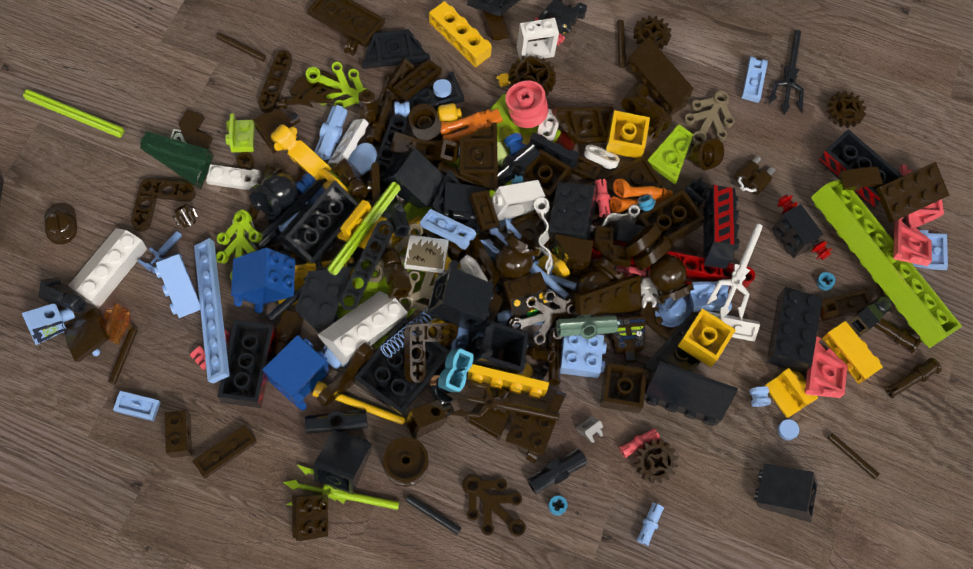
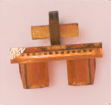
[103,304,133,345]

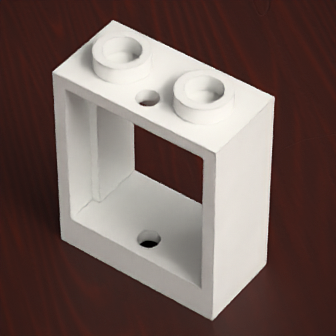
[517,18,559,60]
[491,180,545,221]

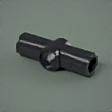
[498,142,540,188]
[380,187,411,238]
[305,410,368,434]
[527,448,588,495]

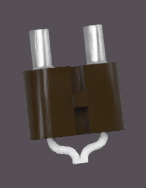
[734,156,775,195]

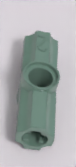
[556,314,618,339]

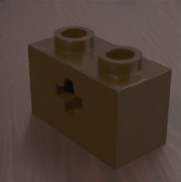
[165,410,192,458]

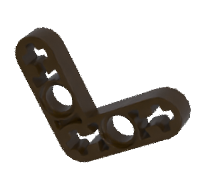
[131,178,196,232]
[404,323,458,383]
[317,342,374,406]

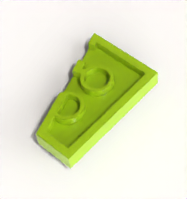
[648,124,693,184]

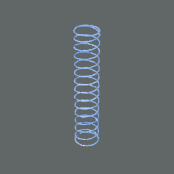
[381,308,436,358]

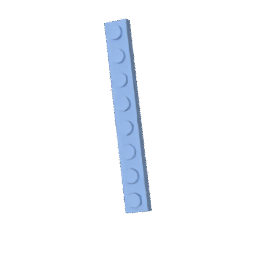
[194,238,229,383]

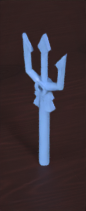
[480,218,569,299]

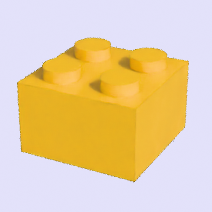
[606,110,650,158]
[678,308,736,368]

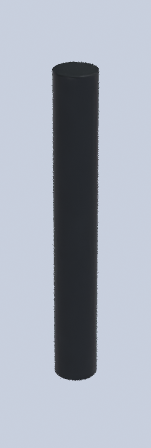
[405,495,462,535]

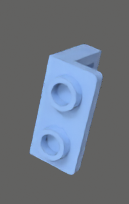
[689,281,732,312]

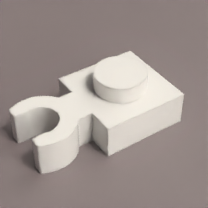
[641,277,658,308]

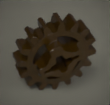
[633,15,671,50]
[826,91,866,128]
[633,439,678,484]

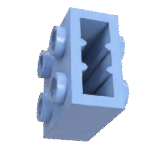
[560,335,607,378]

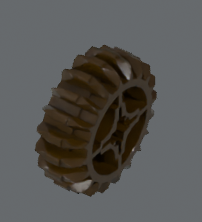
[508,54,556,97]

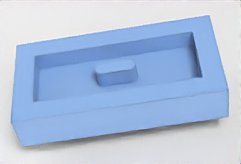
[113,391,161,422]

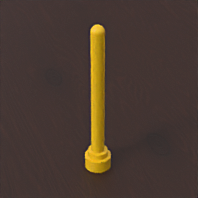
[313,381,406,425]

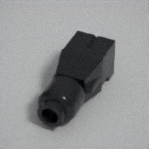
[38,277,87,312]
[847,296,892,336]

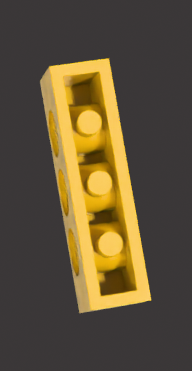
[429,1,492,68]

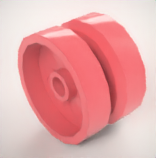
[506,80,549,128]

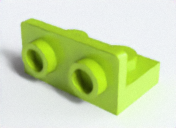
[226,113,255,153]

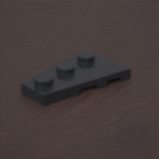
[408,71,464,110]

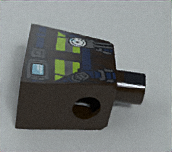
[608,316,646,363]

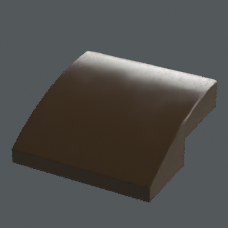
[64,307,110,362]

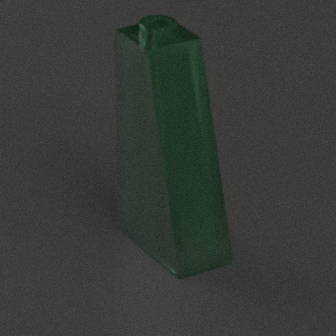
[140,131,214,189]

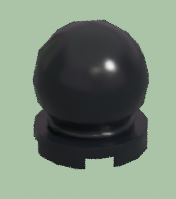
[249,172,298,220]

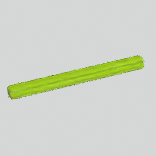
[23,89,125,138]
[327,182,400,275]

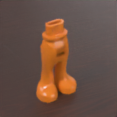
[440,108,503,143]
[609,179,673,213]

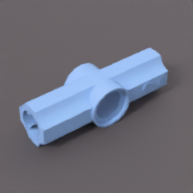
[315,105,348,160]

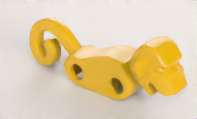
[271,124,350,195]

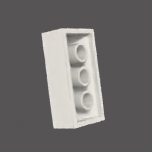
[69,228,147,309]
[318,291,408,366]

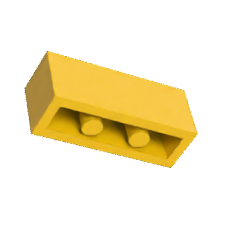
[822,321,883,385]

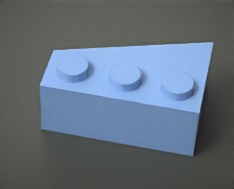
[154,252,200,318]

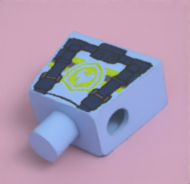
[22,304,75,345]

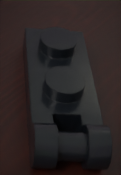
[529,133,579,168]

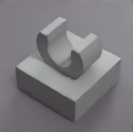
[576,416,604,443]

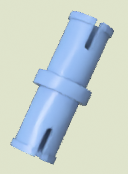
[636,502,664,546]

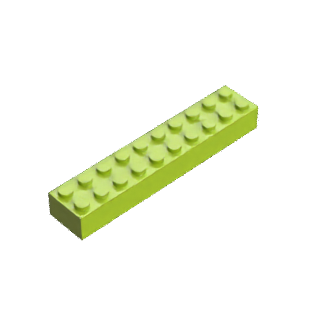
[811,179,962,348]

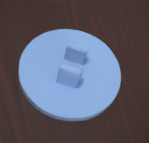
[348,143,377,175]

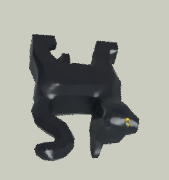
[532,0,587,34]

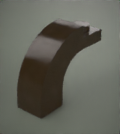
[391,133,460,164]

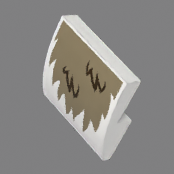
[404,235,449,273]

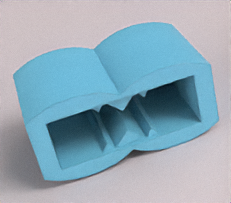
[438,349,473,392]

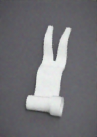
[534,197,553,275]
[590,205,640,234]

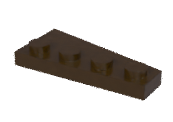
[575,274,641,315]

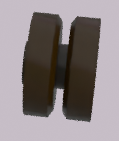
[623,222,673,270]
[383,437,429,487]

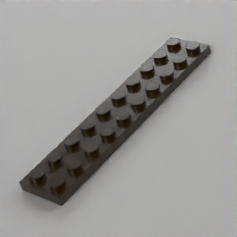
[486,155,663,250]

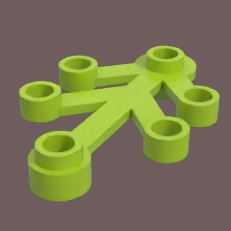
[306,62,366,109]
[216,210,262,280]

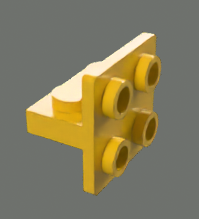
[337,200,387,249]
[764,368,818,418]

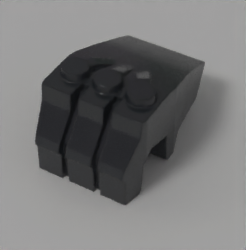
[684,177,712,208]

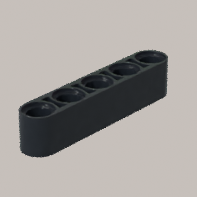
[340,220,394,310]

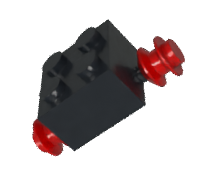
[772,195,832,261]

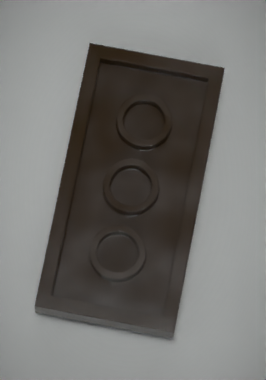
[307,0,385,48]
[875,162,950,222]

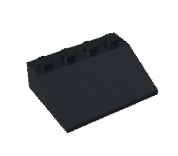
[354,318,450,415]
[644,361,738,426]

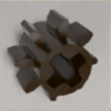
[173,204,198,228]

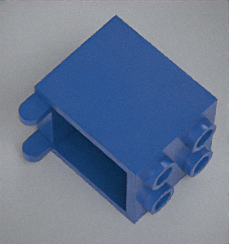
[231,248,295,314]
[262,335,330,411]

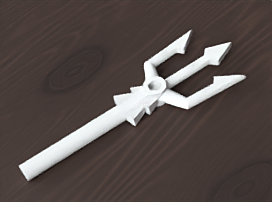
[706,224,763,321]

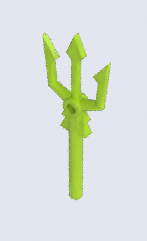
[283,464,400,510]

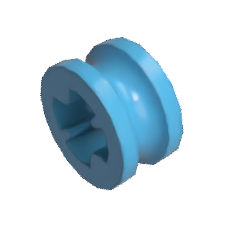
[817,272,836,291]
[548,496,568,516]

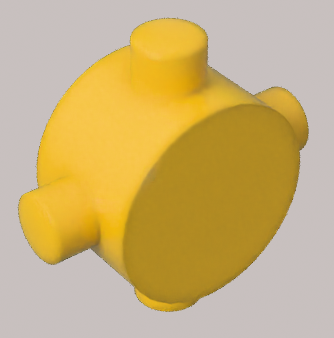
[496,73,510,87]

